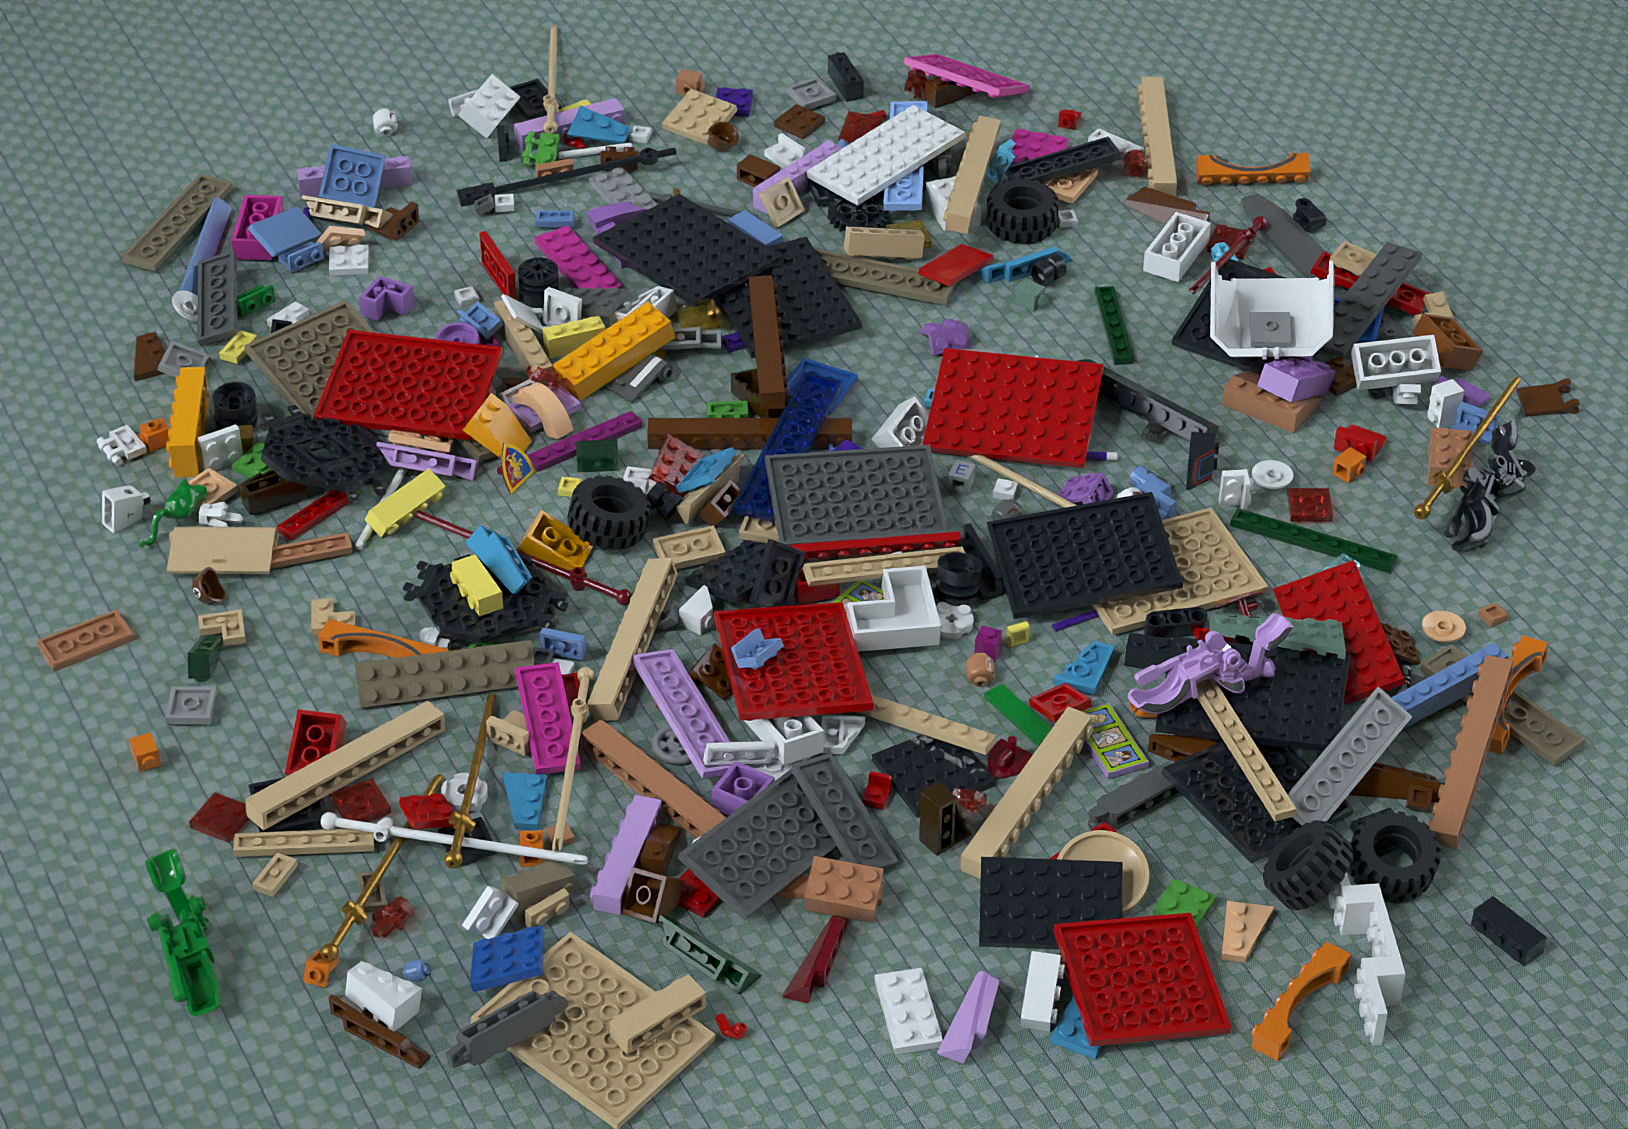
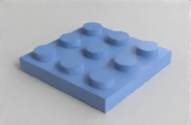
[319,144,386,208]

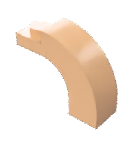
[513,382,574,439]

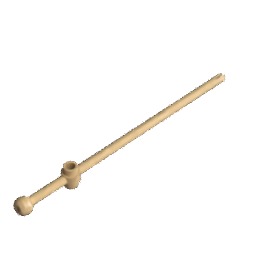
[543,24,559,134]
[967,455,1076,508]
[552,666,595,852]

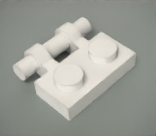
[97,425,147,466]

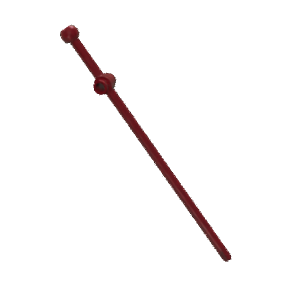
[1189,216,1267,295]
[415,510,632,606]

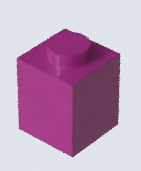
[974,625,1003,664]

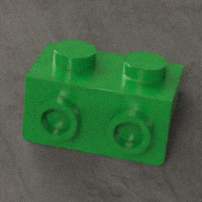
[237,284,275,317]

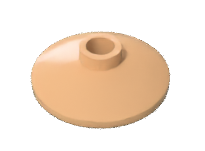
[1422,611,1466,642]

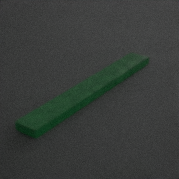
[1230,508,1398,574]

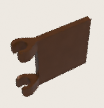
[1516,378,1580,417]

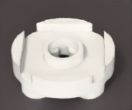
[936,602,974,639]
[441,773,488,812]

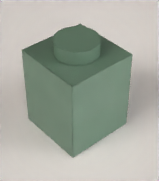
[1014,279,1046,312]

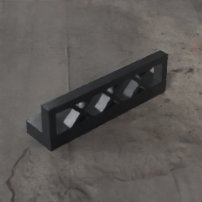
[959,523,1003,601]

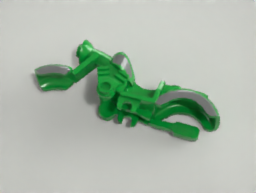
[145,849,222,1016]

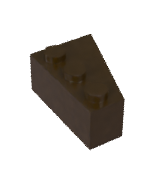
[731,369,788,418]
[240,468,308,515]
[919,782,972,856]

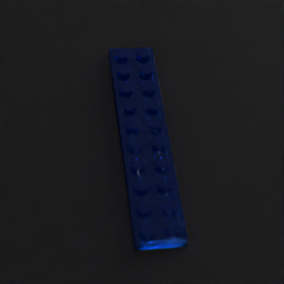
[732,372,842,522]

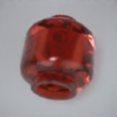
[1123,149,1148,177]

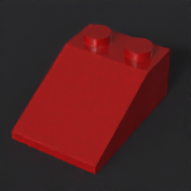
[284,709,347,775]

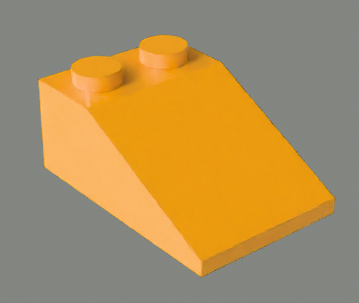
[463,393,532,457]
[517,509,593,571]

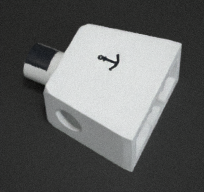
[102,485,151,534]

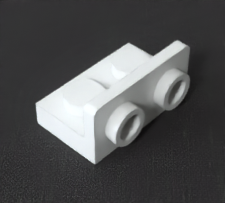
[764,133,806,169]
[1218,469,1253,510]
[462,886,518,939]

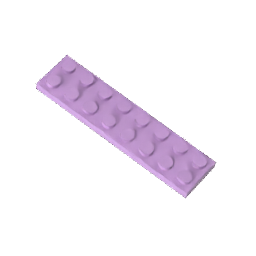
[632,649,732,779]

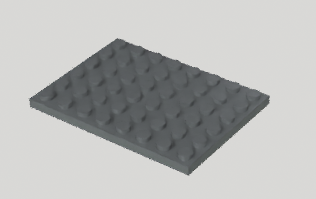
[765,445,949,546]

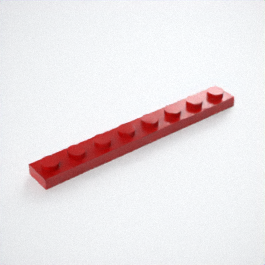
[791,531,961,562]

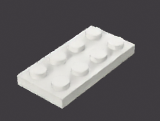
[875,968,943,1055]

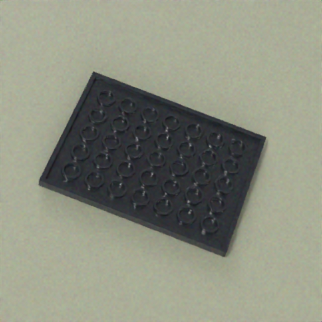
[593,194,782,307]
[715,237,862,359]
[987,492,1183,619]
[1155,636,1350,751]

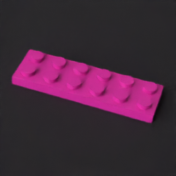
[534,226,622,289]
[515,662,581,775]

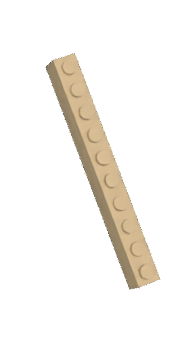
[1137,77,1177,196]
[943,116,1001,234]
[587,558,678,721]
[246,701,445,830]
[961,706,1094,879]

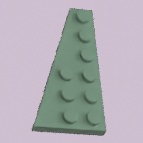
[1209,614,1346,659]

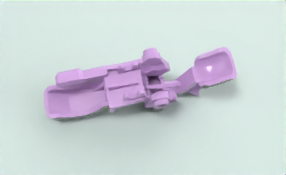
[1128,613,1294,715]

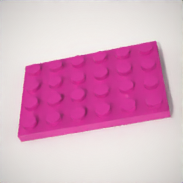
[903,54,1030,98]

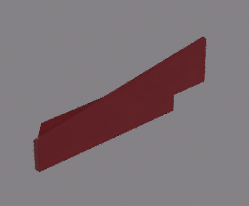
[782,915,849,1003]

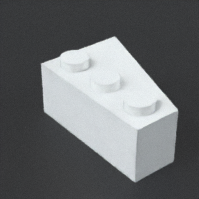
[1021,951,1065,1032]
[345,961,422,1032]

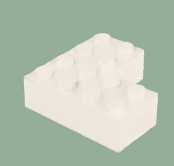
[847,566,941,652]

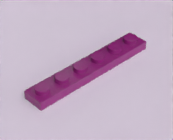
[527,411,643,472]

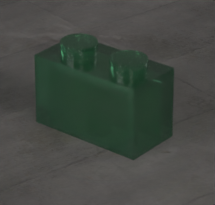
[576,439,619,473]

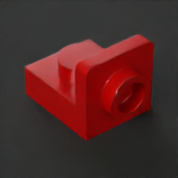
[1058,109,1082,130]
[862,771,892,810]

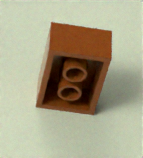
[1412,313,1483,371]

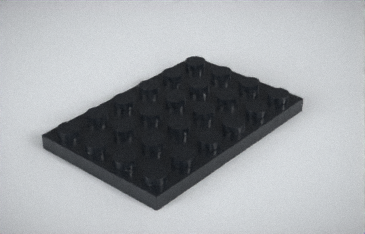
[979,857,1123,949]

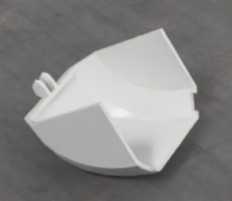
[1210,261,1334,359]

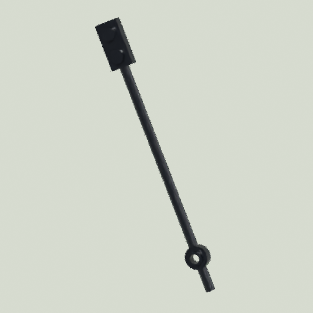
[456,147,677,207]

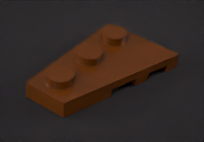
[134,331,166,382]

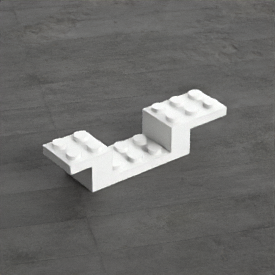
[1329,872,1405,1046]

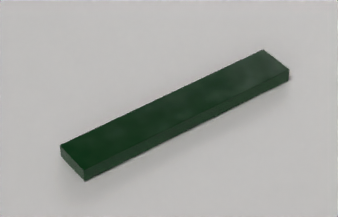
[1094,286,1134,365]

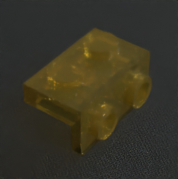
[676,303,721,330]

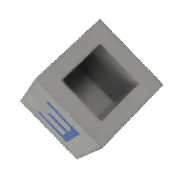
[948,460,976,495]

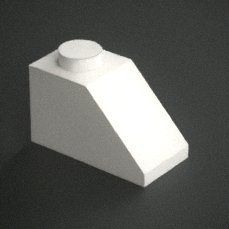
[679,585,714,635]

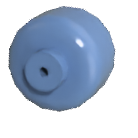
[403,959,429,982]

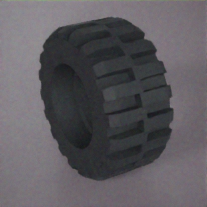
[986,178,1059,244]
[567,475,651,551]
[1349,810,1441,903]
[1263,820,1353,910]

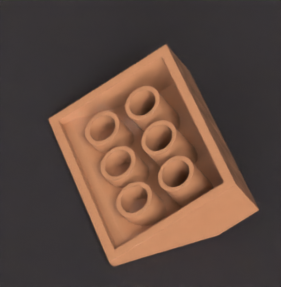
[1222,371,1322,433]

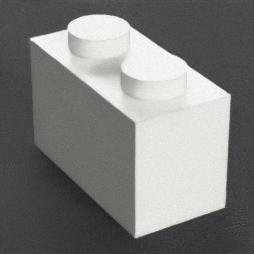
[1427,379,1464,428]

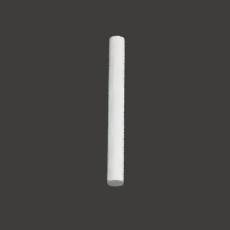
[558,143,632,159]

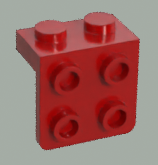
[1334,424,1387,462]

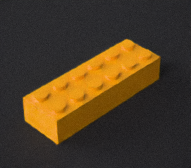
[552,302,676,402]
[166,367,209,477]

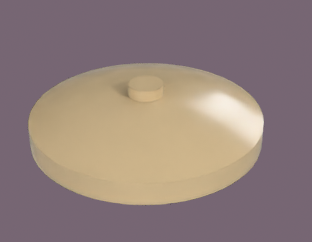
[1057,830,1149,915]

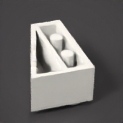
[609,286,677,326]

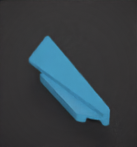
[978,246,1072,284]
[466,525,532,594]

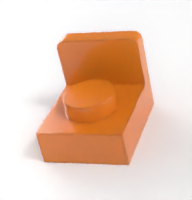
[304,950,339,987]

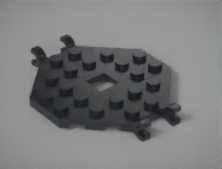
[260,405,388,505]
[403,554,569,644]

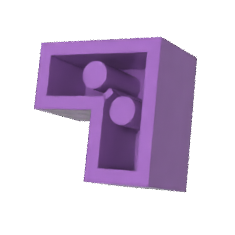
[359,275,415,321]

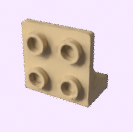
[486,710,531,756]

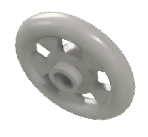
[651,725,692,765]

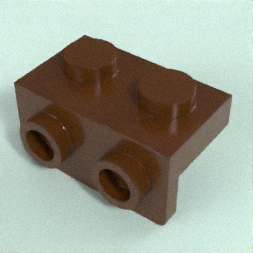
[600,146,639,170]

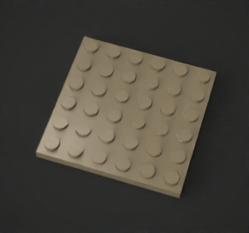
[245,300,374,419]

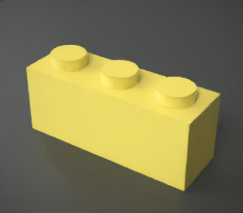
[543,316,605,359]
[450,555,503,616]

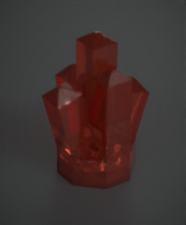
[904,70,928,99]
[371,896,414,938]

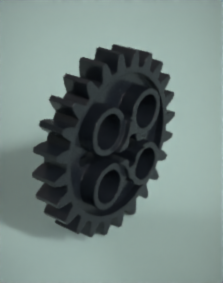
[828,196,889,232]

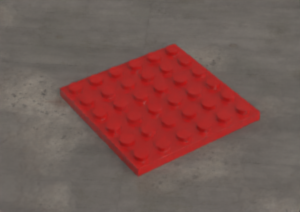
[1053,912,1232,1047]

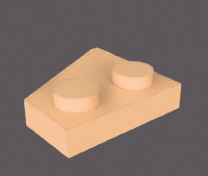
[316,226,365,251]

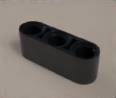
[1144,607,1208,639]

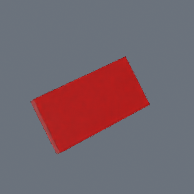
[479,230,517,301]
[918,244,994,286]

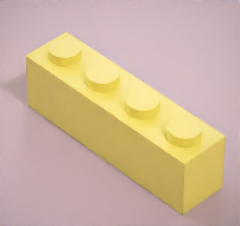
[364,468,446,538]

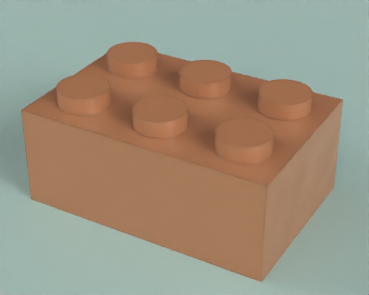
[1427,427,1472,489]
[804,856,883,923]

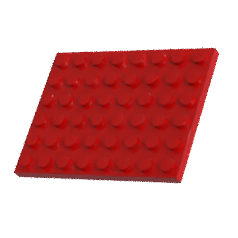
[313,329,503,440]
[922,348,1104,468]
[714,602,874,721]

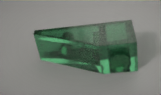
[188,636,223,682]

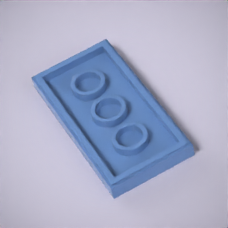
[248,206,322,257]

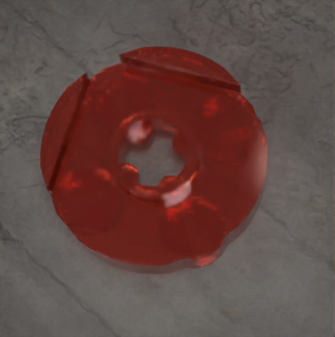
[526,365,566,389]
[952,789,987,812]

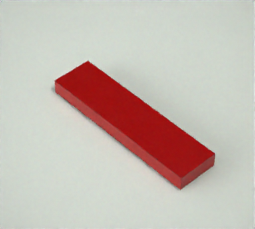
[276,490,349,541]

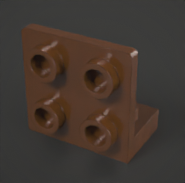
[367,202,420,241]
[1380,622,1421,665]
[688,643,732,700]

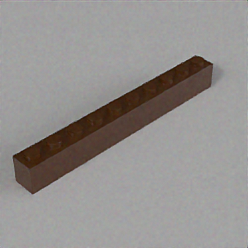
[749,276,789,410]
[647,418,852,450]

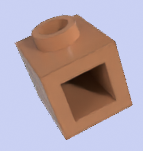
[676,69,705,95]

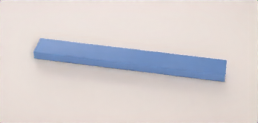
[179,196,232,296]

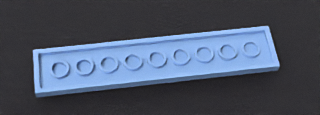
[884,101,928,211]

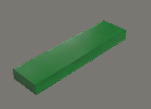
[984,684,1052,747]

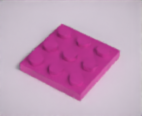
[1011,129,1069,165]

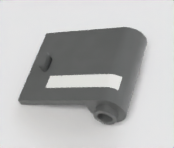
[603,353,673,403]

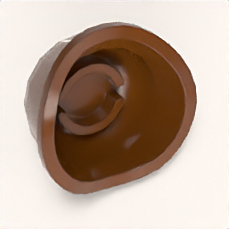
[708,122,739,151]
[192,567,226,604]

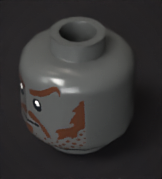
[992,499,1023,520]

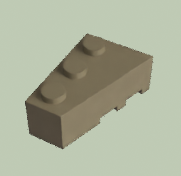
[500,860,576,924]

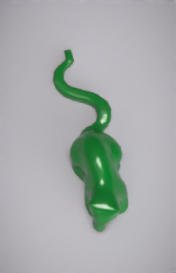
[139,479,207,548]

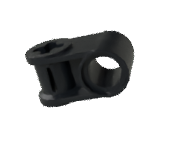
[1293,198,1326,232]

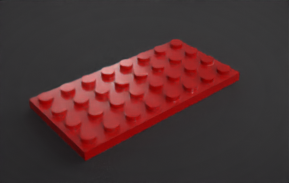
[1273,560,1405,706]

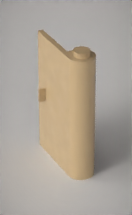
[166,527,278,574]

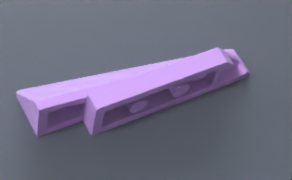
[377,442,479,481]
[937,971,999,1064]

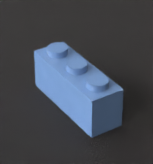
[728,210,783,247]

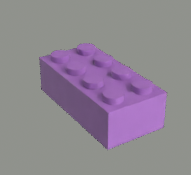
[1257,357,1336,402]

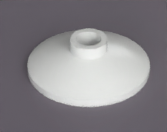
[172,291,198,322]
[1252,460,1293,489]

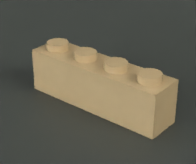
[844,227,925,260]
[610,974,706,1055]

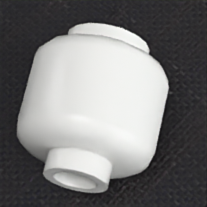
[373,108,398,136]

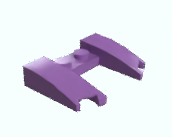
[587,201,646,269]

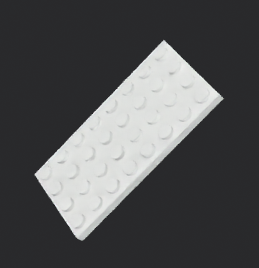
[806,105,965,205]

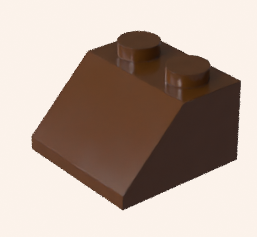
[621,867,684,924]

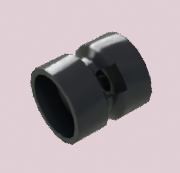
[1030,253,1066,286]
[646,481,683,520]

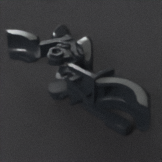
[1444,419,1536,551]

